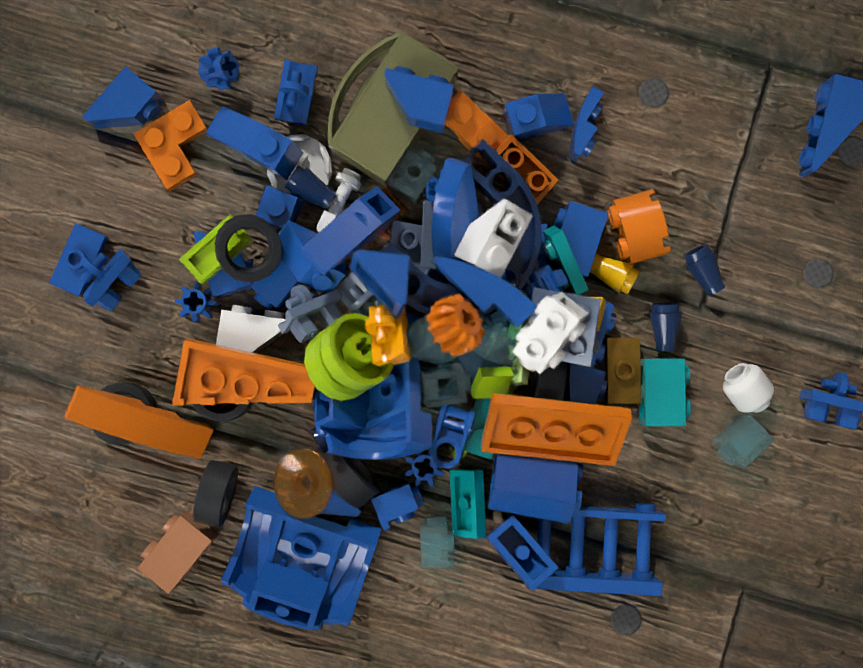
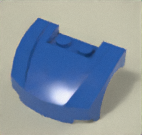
[313,313,432,459]
[221,486,381,631]

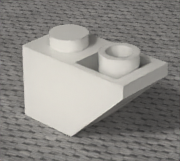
[454,199,533,278]
[216,305,286,353]

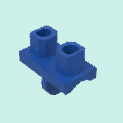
[274,60,318,126]
[80,248,141,311]
[799,372,863,430]

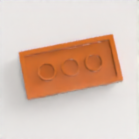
[481,393,632,466]

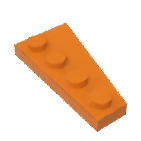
[172,338,316,406]

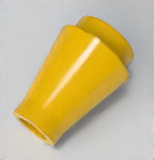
[590,254,640,295]

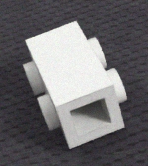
[512,292,589,374]

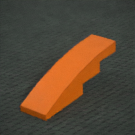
[64,385,214,459]

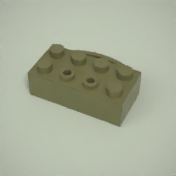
[328,31,459,188]

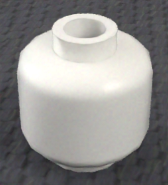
[723,363,774,413]

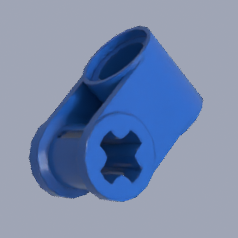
[430,400,477,468]

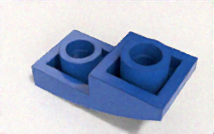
[570,86,604,163]

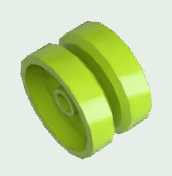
[304,313,394,401]

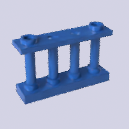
[523,503,666,596]

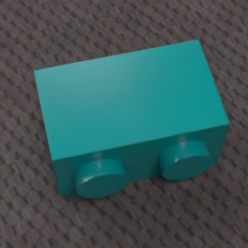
[638,359,691,426]

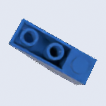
[798,74,863,177]
[299,186,401,275]

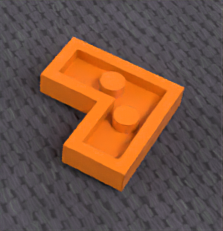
[133,100,208,191]

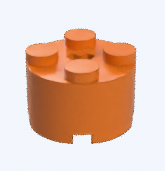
[606,189,671,265]

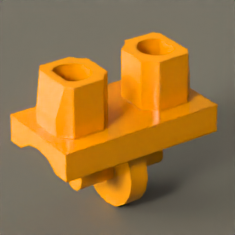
[365,305,411,366]

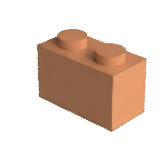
[137,511,219,594]

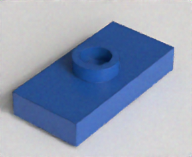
[49,223,109,297]

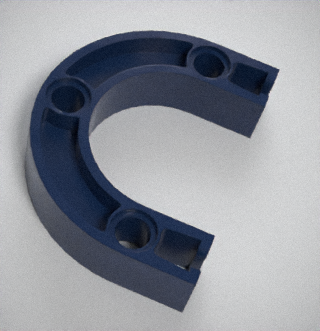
[379,139,542,316]

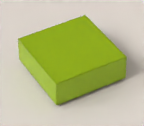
[470,367,514,399]

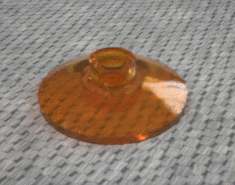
[274,449,333,518]

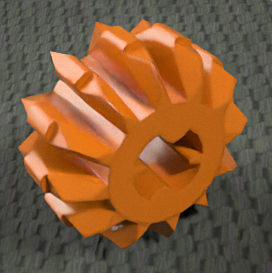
[426,294,485,357]

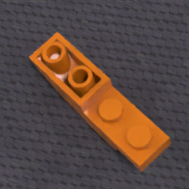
[445,89,558,204]

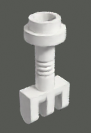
[317,168,362,233]

